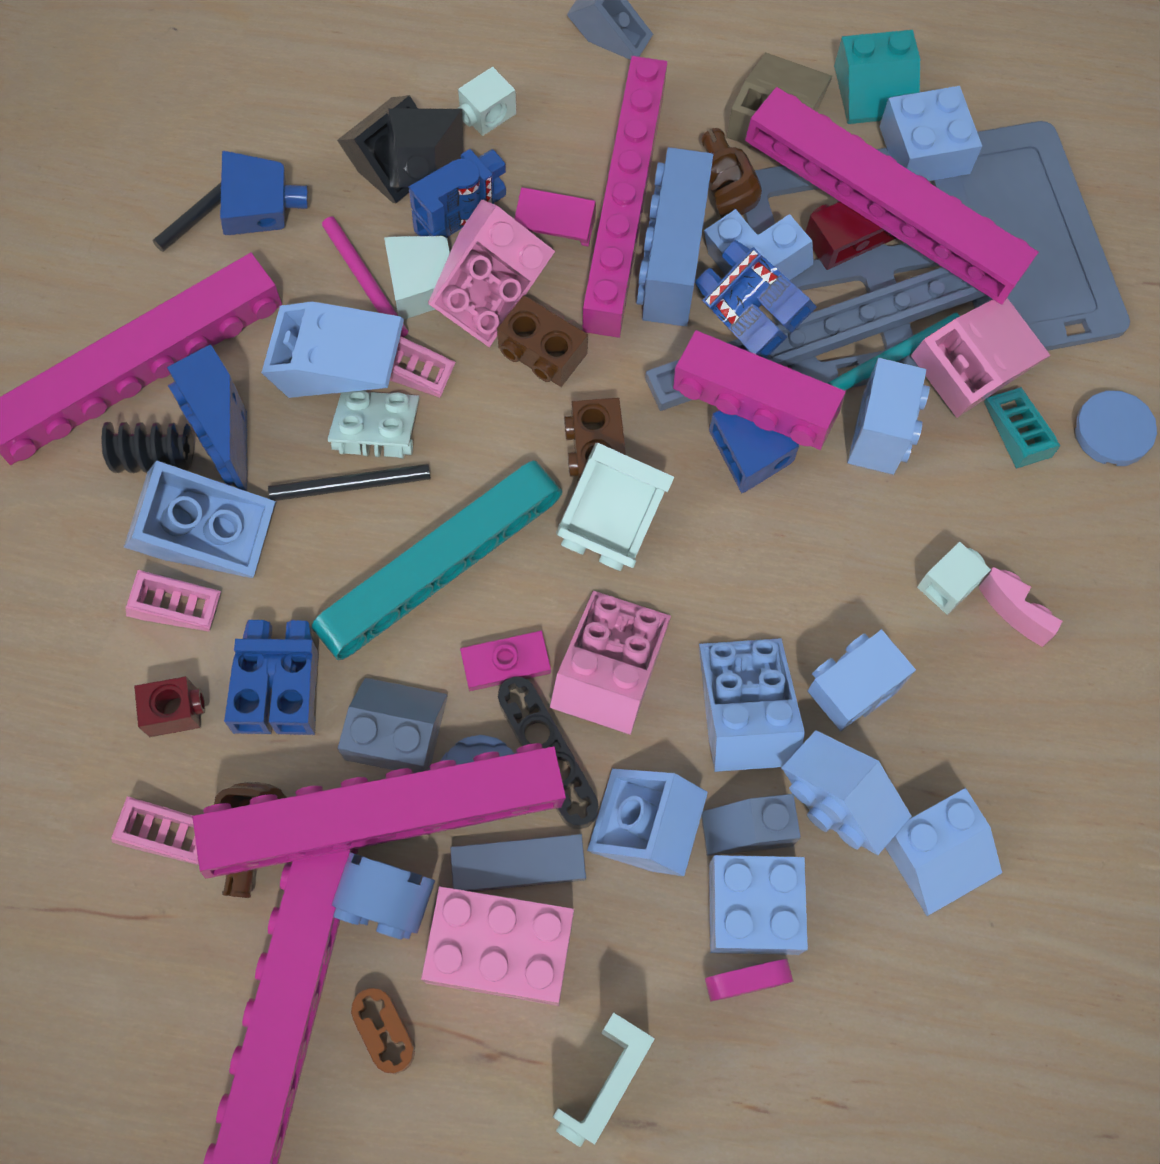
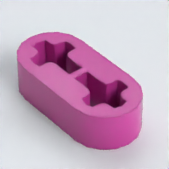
[705,959,794,1002]

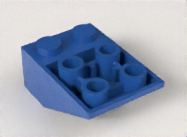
[167,344,247,491]

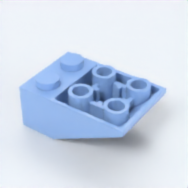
[261,301,404,398]
[699,638,805,772]

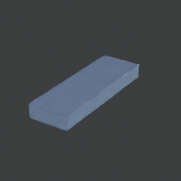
[450,834,586,892]

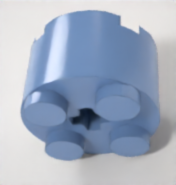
[331,852,435,939]

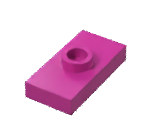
[460,630,551,692]

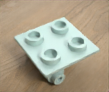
[328,390,420,459]

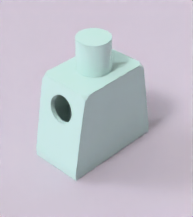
[384,236,450,319]

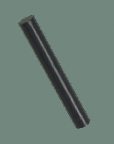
[152,182,221,252]

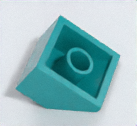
[834,30,921,124]

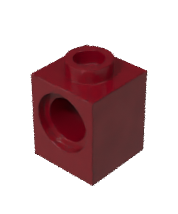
[134,676,205,737]

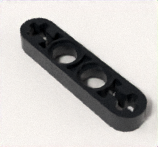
[498,677,598,829]

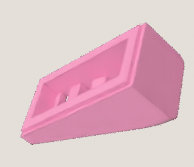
[390,336,456,398]
[126,570,221,631]
[111,796,199,865]

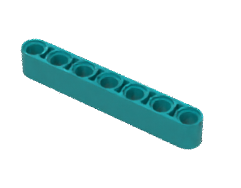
[312,460,563,660]

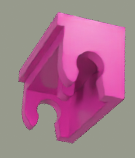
[514,187,596,247]

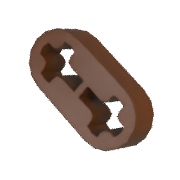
[351,988,415,1074]

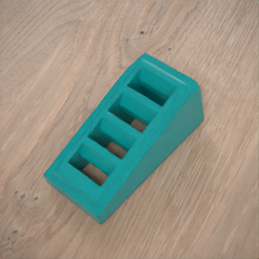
[984,387,1060,469]

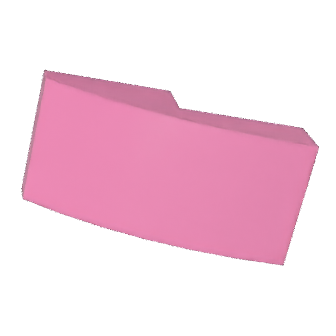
[979,567,1063,647]

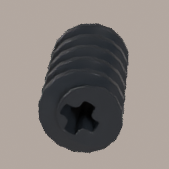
[101,422,194,474]

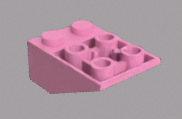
[428,200,555,347]
[911,298,1050,418]
[550,591,671,735]

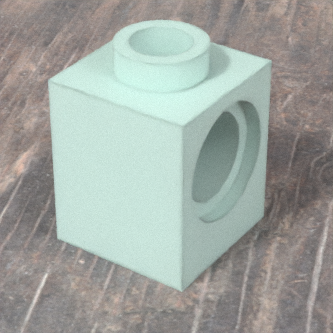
[458,67,516,136]
[917,542,991,615]

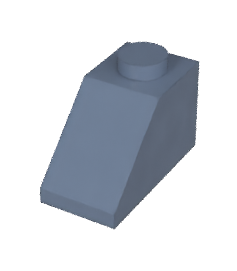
[567,0,653,60]
[701,794,801,856]

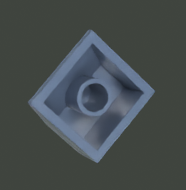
[338,678,448,774]

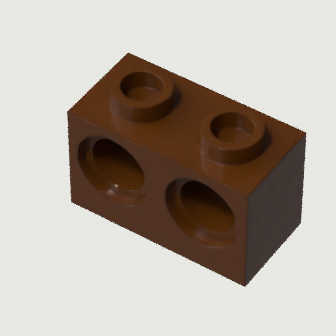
[497,295,588,387]
[564,397,626,481]

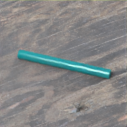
[827,313,960,391]

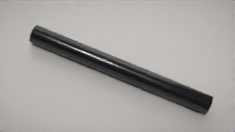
[268,464,431,501]

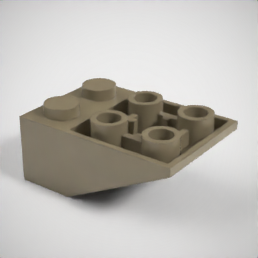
[727,52,832,148]

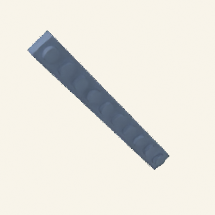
[645,267,986,411]

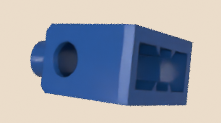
[220,151,308,235]
[709,411,799,494]

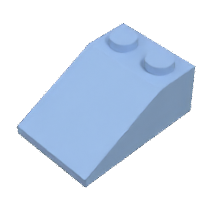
[124,460,276,578]

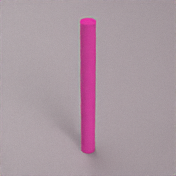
[322,216,408,338]

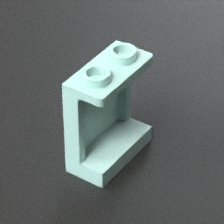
[556,443,674,571]
[553,1012,655,1147]

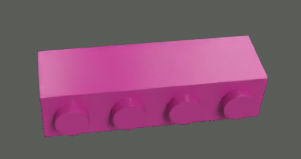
[673,330,846,450]

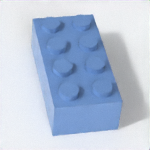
[637,147,714,327]

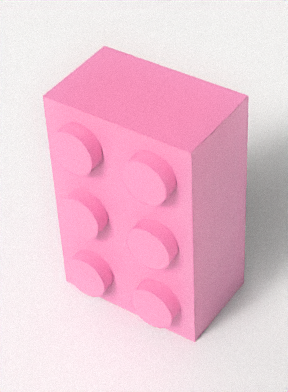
[421,886,574,1006]

